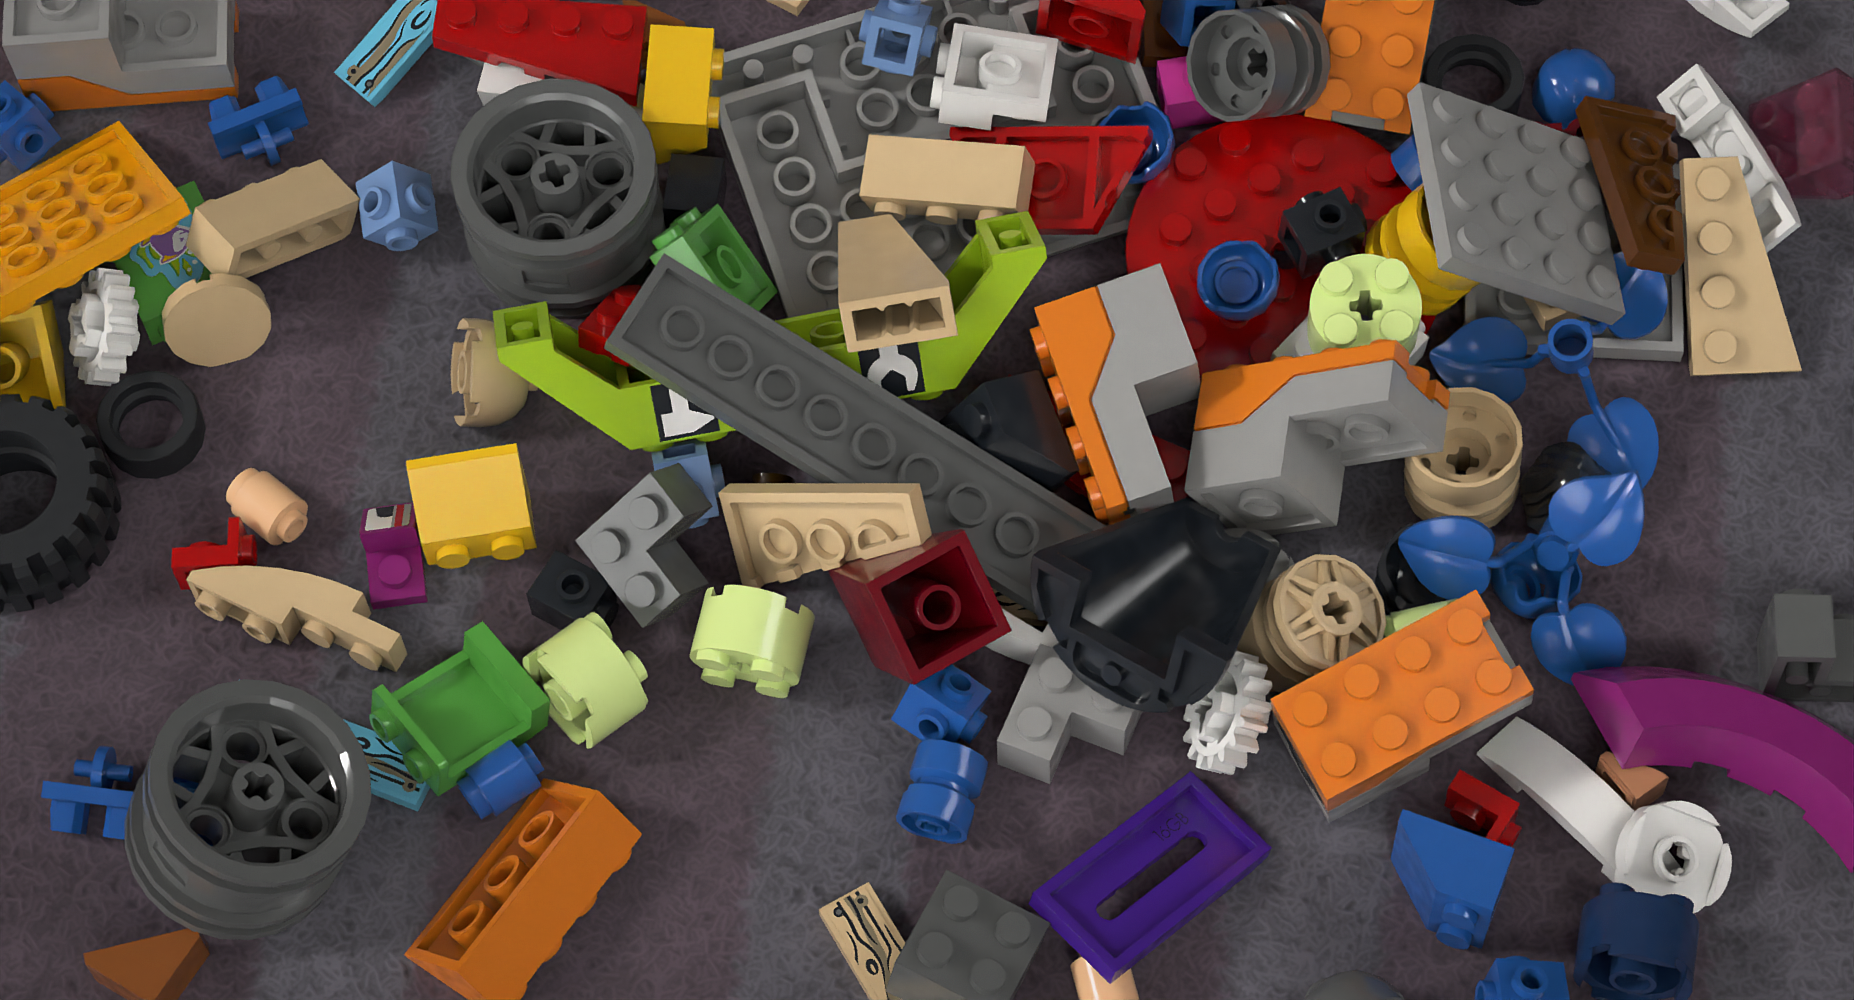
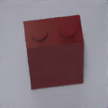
[828,529,1012,685]

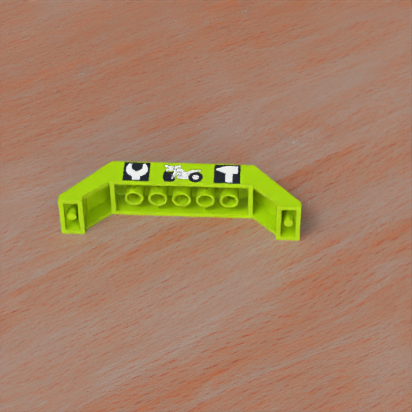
[493,211,1047,452]

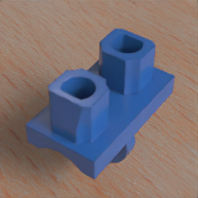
[208,76,309,166]
[41,745,133,840]

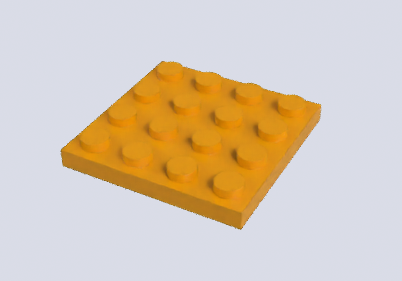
[0,121,192,320]

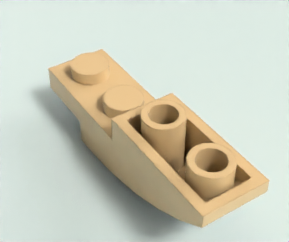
[186,566,407,672]

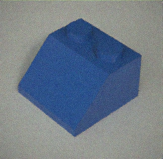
[1390,809,1515,950]

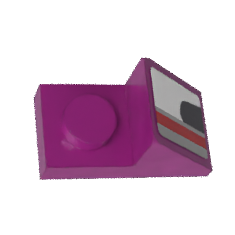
[359,502,428,610]

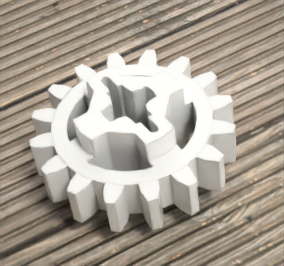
[68,268,140,386]
[1183,650,1273,775]

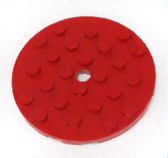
[1125,114,1437,382]

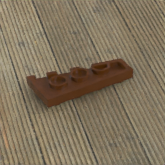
[1575,96,1685,275]

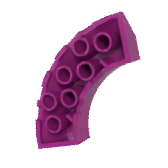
[1571,666,1854,873]

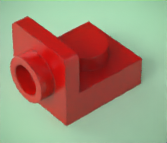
[171,516,258,590]
[1444,769,1522,847]

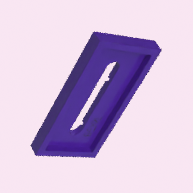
[1029,771,1272,984]

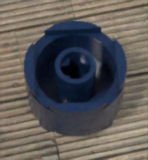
[1573,882,1700,1000]

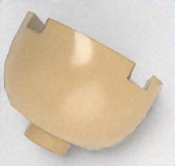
[451,318,538,427]

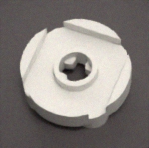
[1614,801,1732,914]

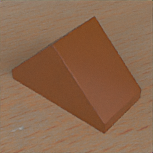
[83,928,210,1000]

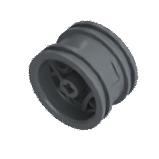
[450,79,666,319]
[124,679,371,940]

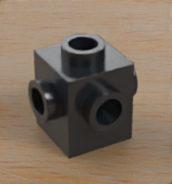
[1277,187,1367,280]

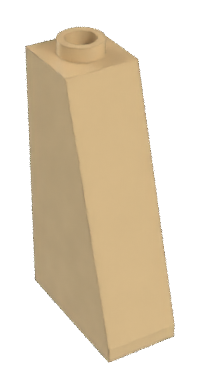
[838,214,958,353]

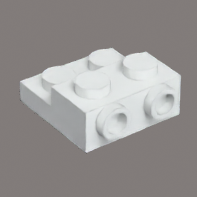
[930,23,1058,131]

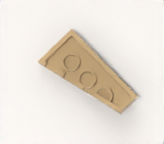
[718,483,932,589]

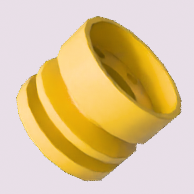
[1365,183,1481,315]

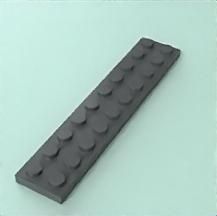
[604,253,1106,622]

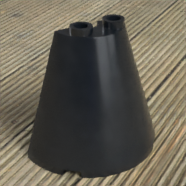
[1030,498,1281,713]

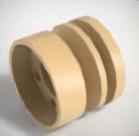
[1404,387,1523,528]
[1238,554,1386,693]

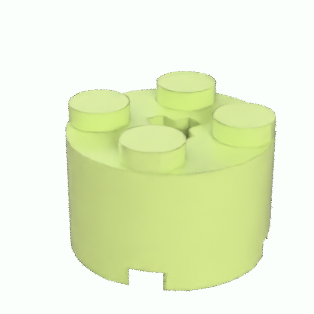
[1307,254,1422,356]
[690,585,815,698]
[522,612,648,749]

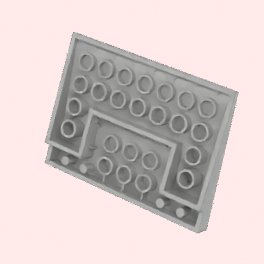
[712,0,1174,318]

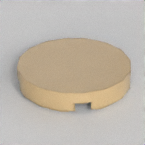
[161,273,271,367]

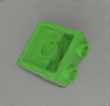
[649,203,778,311]

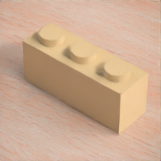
[859,134,1035,225]
[186,159,360,278]

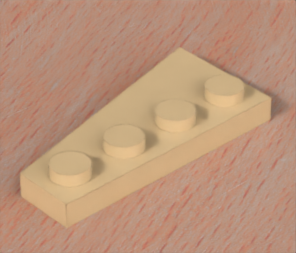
[1679,156,1802,376]

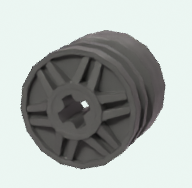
[1186,4,1331,122]

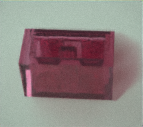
[1749,67,1854,200]

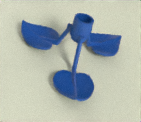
[1429,251,1668,489]
[1398,470,1645,686]

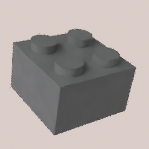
[885,869,1050,1000]

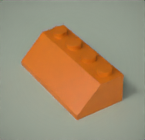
[404,778,642,1000]

